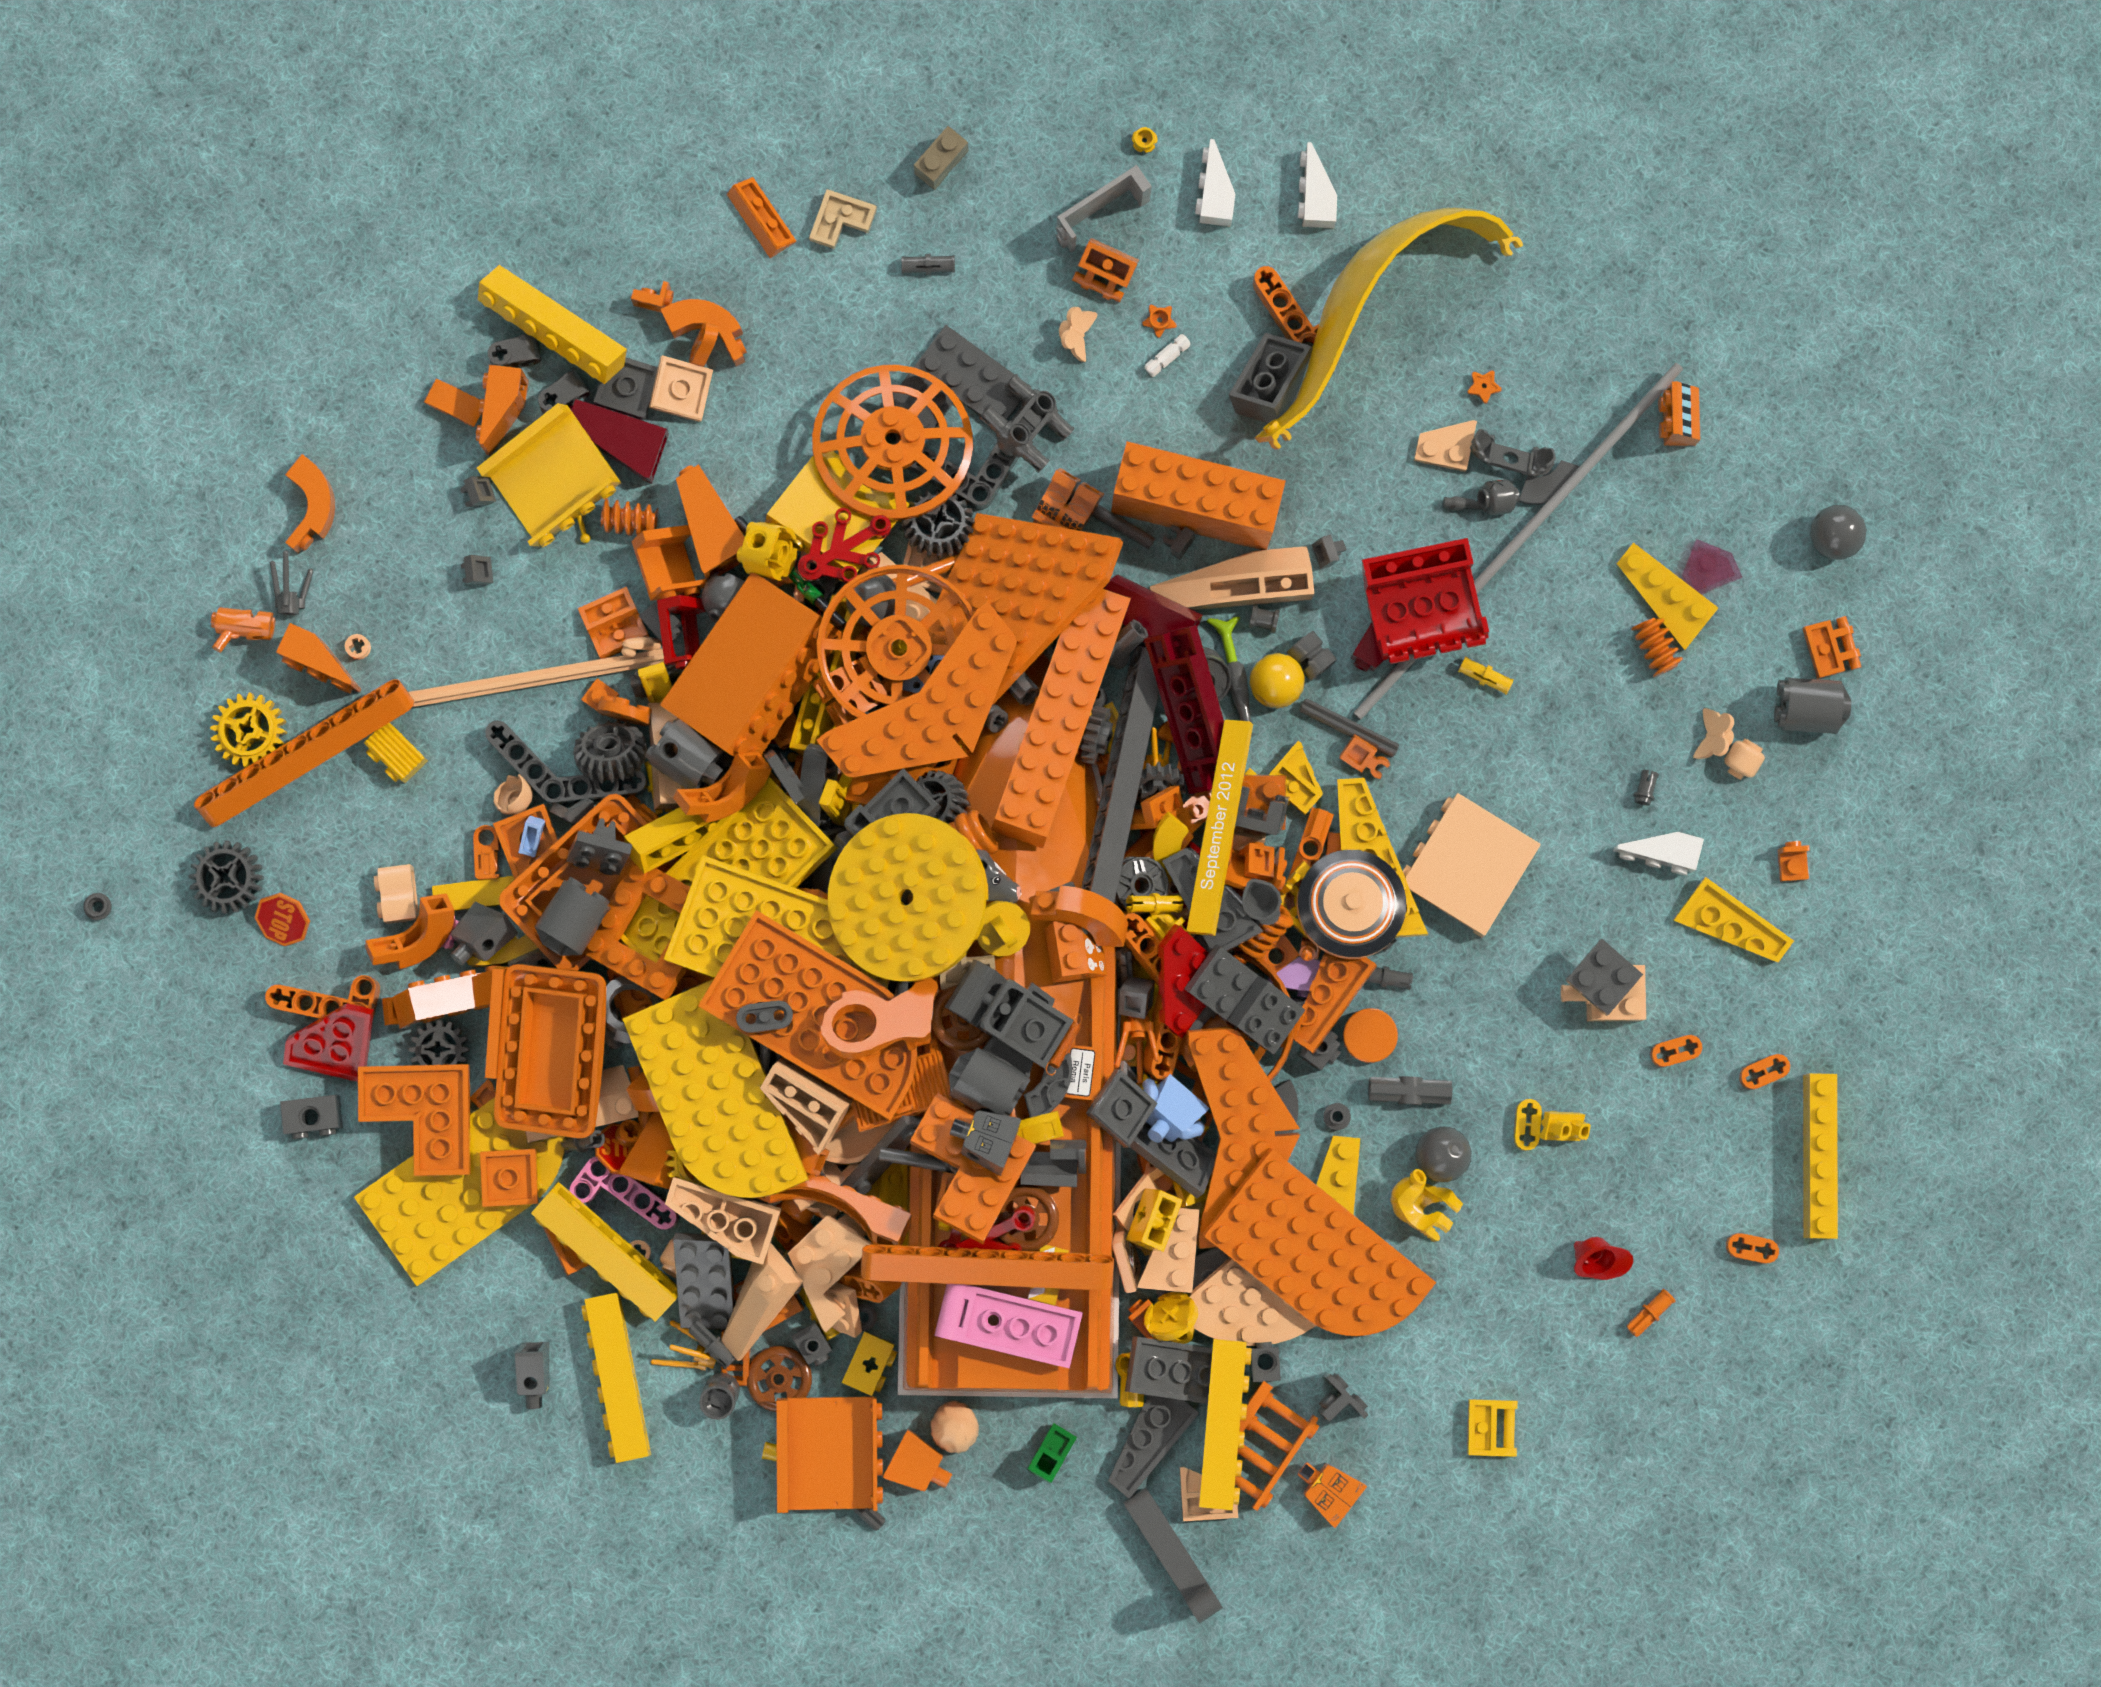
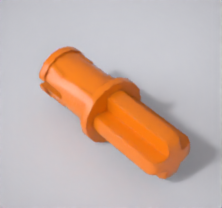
[1626,1289,1676,1337]

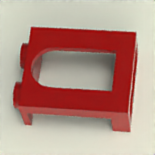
[657,595,706,669]

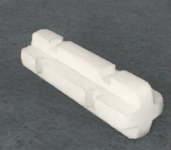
[1145,334,1190,377]

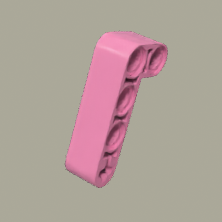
[569,1157,679,1229]

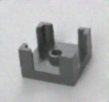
[1235,786,1290,835]

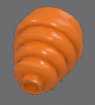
[949,810,999,857]

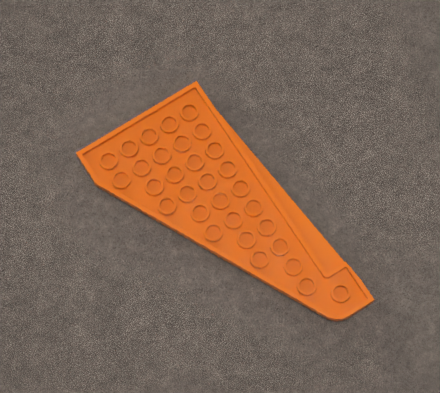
[845,513,1123,806]

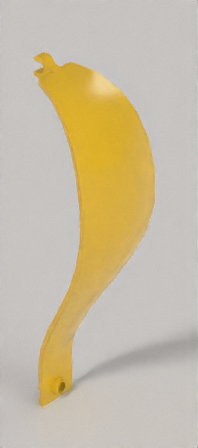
[1255,208,1523,449]

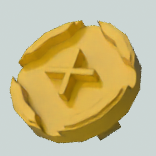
[977,901,1030,956]
[1144,1292,1198,1344]

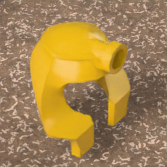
[1390,1169,1463,1242]

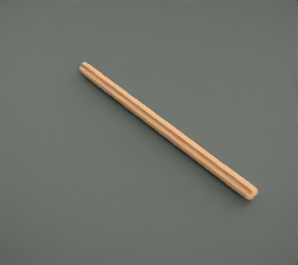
[409,648,664,707]

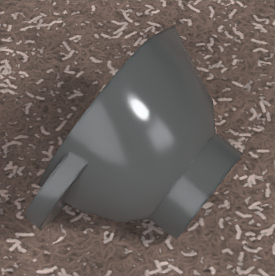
[1242,879,1282,925]

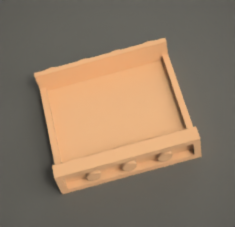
[1403,793,1541,938]

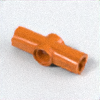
[1288,807,1334,888]

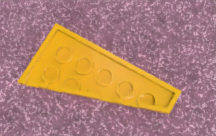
[1337,778,1428,938]

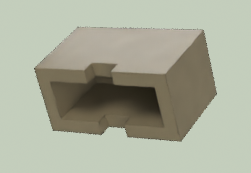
[914,126,969,190]

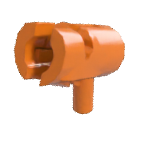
[211,607,276,653]

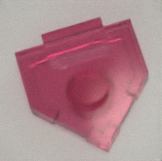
[1682,539,1742,595]

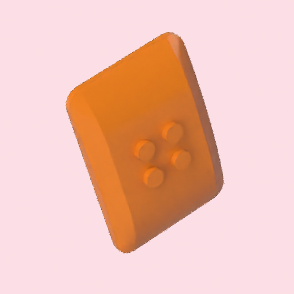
[499,794,680,971]
[494,964,606,1138]

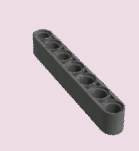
[797,743,838,889]

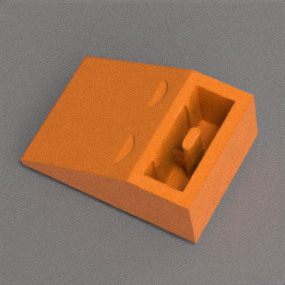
[476,365,528,456]
[276,623,361,694]

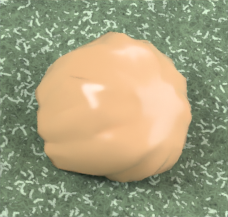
[930,1400,979,1454]

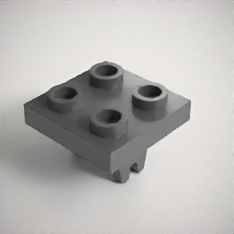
[566,818,632,875]

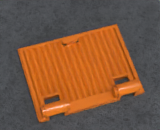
[849,1032,955,1133]

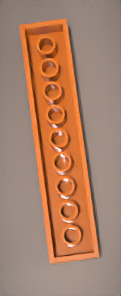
[991,589,1131,848]

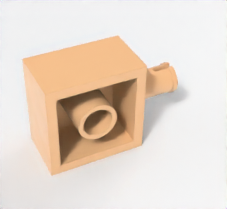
[1561,965,1646,1021]

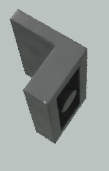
[1021,1151,1078,1187]

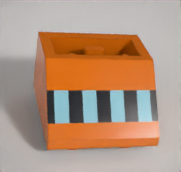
[1658,381,1700,446]

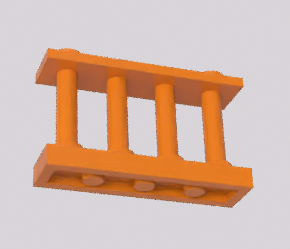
[1201,1381,1319,1511]

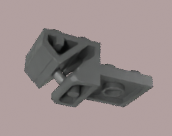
[833,769,941,858]
[1184,944,1305,1055]
[945,960,1074,1068]

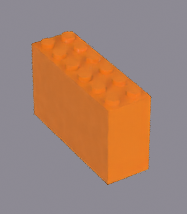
[1111,441,1286,550]
[660,573,843,757]

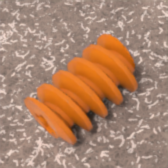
[601,499,659,536]
[1631,618,1683,677]
[1238,904,1294,959]

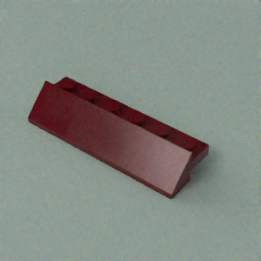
[1144,625,1224,794]

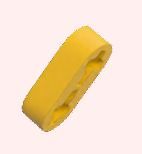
[1514,1099,1542,1151]

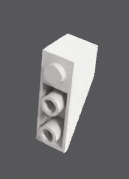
[1195,139,1235,227]
[1298,142,1337,228]
[1613,832,1704,875]

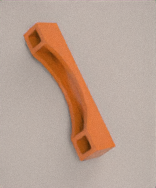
[758,1173,911,1245]

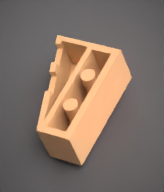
[1137,1208,1199,1293]

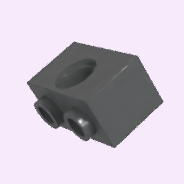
[280,1095,343,1139]

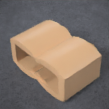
[374,864,419,924]

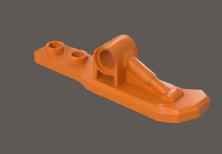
[1124,790,1212,891]

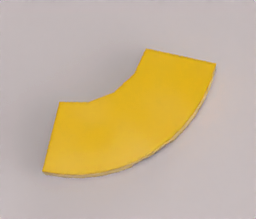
[1153,812,1189,883]

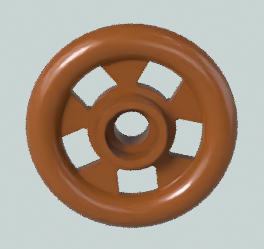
[932,985,990,1051]
[994,1185,1059,1251]
[747,1346,812,1412]

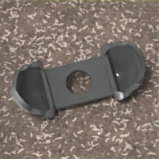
[1470,429,1556,476]

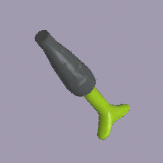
[1206,617,1252,723]

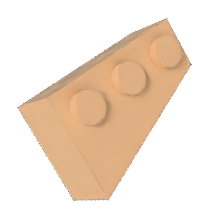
[760,1057,853,1155]

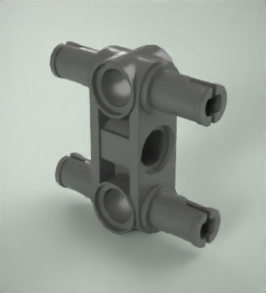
[979,374,1075,473]

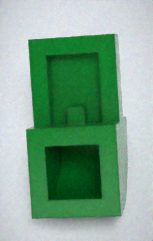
[1026,1423,1077,1484]

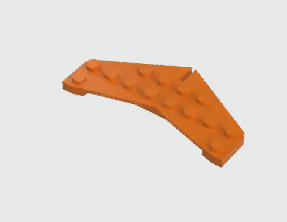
[816,601,1016,777]
[1186,1027,1300,1249]

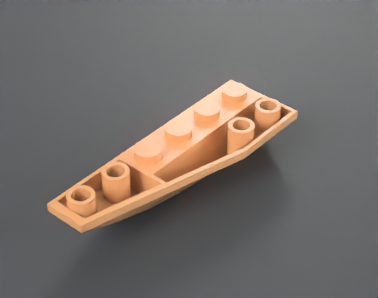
[1150,546,1314,610]

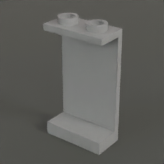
[1055,165,1152,253]

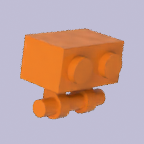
[1072,238,1139,302]

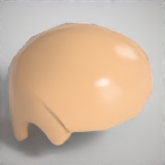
[493,774,533,815]

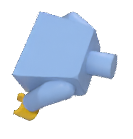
[1136,1073,1209,1143]

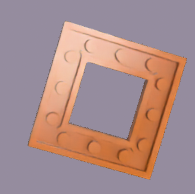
[583,862,691,1000]

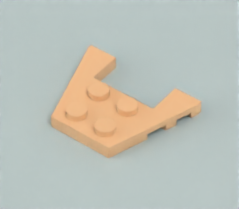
[788,1215,872,1332]

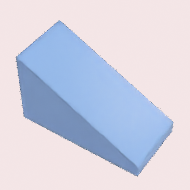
[518,816,545,857]

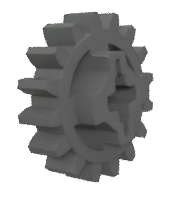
[1079,705,1113,765]
[1135,762,1186,809]
[409,1020,470,1065]

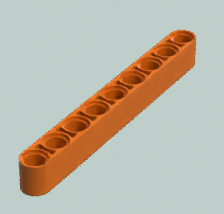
[194,679,414,827]
[861,1244,1114,1290]

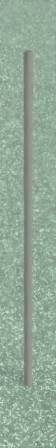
[1353,363,1683,720]

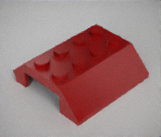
[1362,538,1489,664]

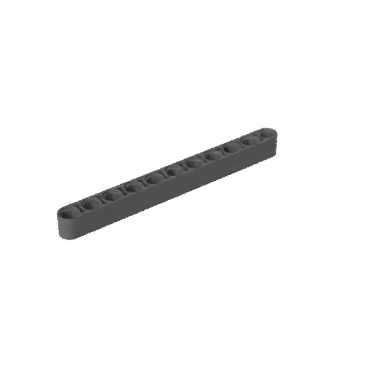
[1081,645,1159,903]

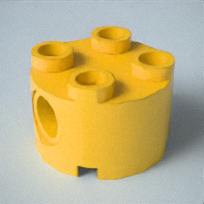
[737,522,797,581]

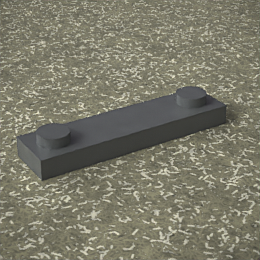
[840,1116,923,1195]

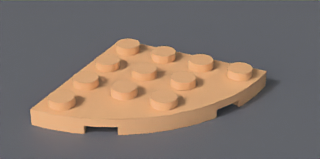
[1188,1258,1316,1346]

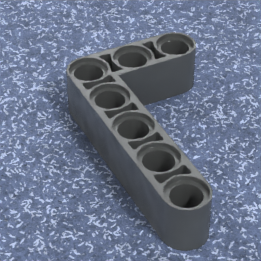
[886,433,1018,510]
[1123,1487,1223,1623]

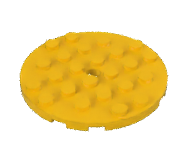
[828,813,989,982]

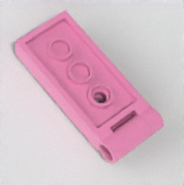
[934,1284,1082,1368]

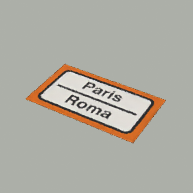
[1064,1045,1099,1101]

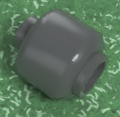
[1477,479,1519,515]

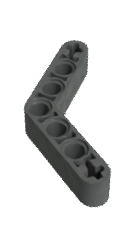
[485,720,648,805]

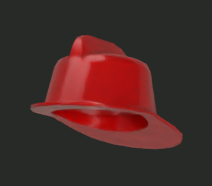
[1574,1236,1634,1280]

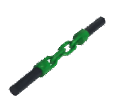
[734,516,847,630]

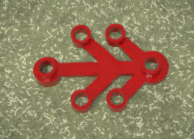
[798,508,891,584]
[938,1206,1035,1251]

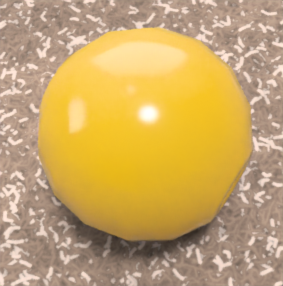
[1249,653,1305,709]

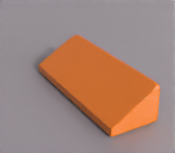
[727,177,796,258]

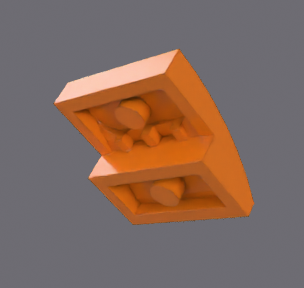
[578,586,649,659]

